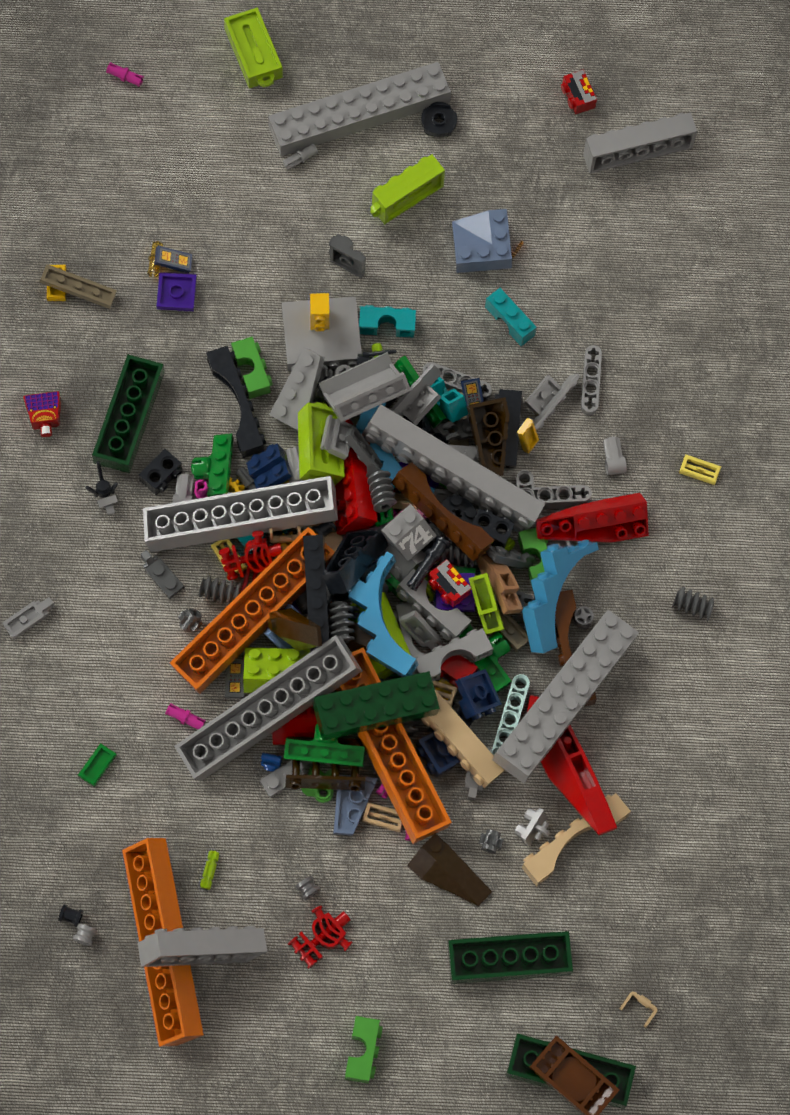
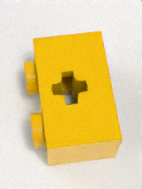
[310,293,329,331]

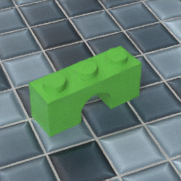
[231,336,273,399]
[517,528,548,590]
[345,1016,383,1084]

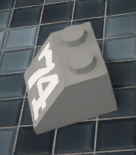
[381,504,437,562]

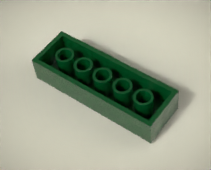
[92,354,165,474]
[312,671,440,741]
[447,931,573,984]
[505,1033,636,1109]

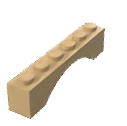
[522,793,631,887]

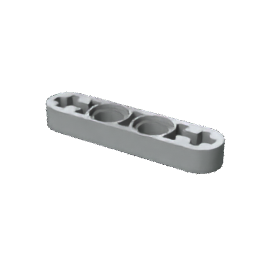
[581,345,602,416]
[422,362,492,400]

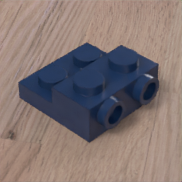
[246,443,292,489]
[455,669,501,721]
[415,731,461,777]

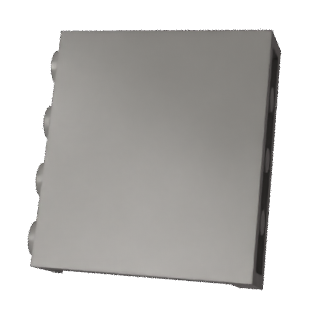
[282,297,362,371]
[319,352,411,422]

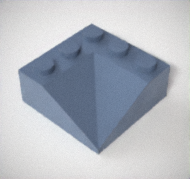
[452,209,512,273]

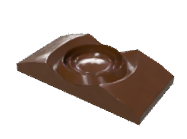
[530,1035,620,1115]

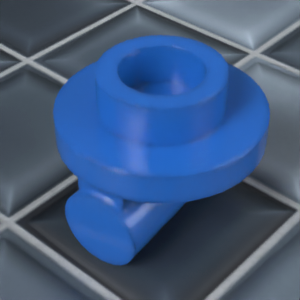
[261,752,282,771]

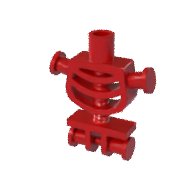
[219,530,283,580]
[288,905,353,969]

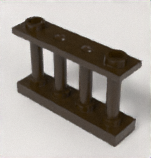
[285,737,366,791]

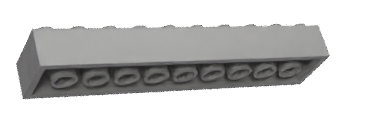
[268,62,451,156]
[362,404,545,532]
[143,476,338,552]
[492,610,639,784]
[175,635,362,781]

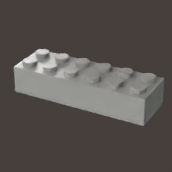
[583,112,697,174]
[138,926,267,967]

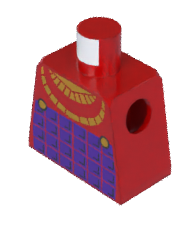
[23,391,61,437]

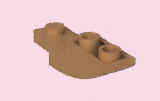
[476,553,523,614]

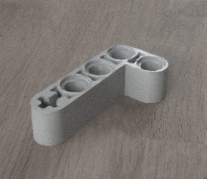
[515,470,592,509]

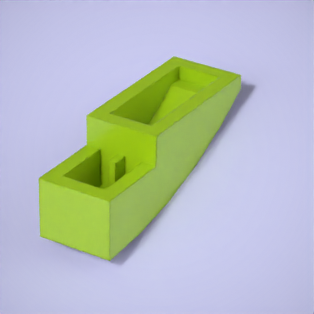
[469,573,505,635]

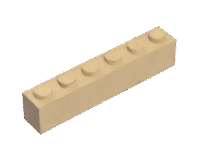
[421,688,505,789]

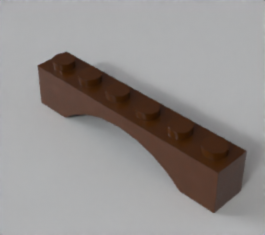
[391,462,495,562]
[555,590,597,706]

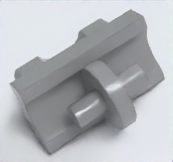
[514,808,550,847]

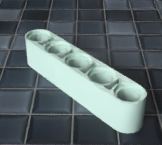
[491,674,530,755]

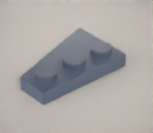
[333,775,378,836]

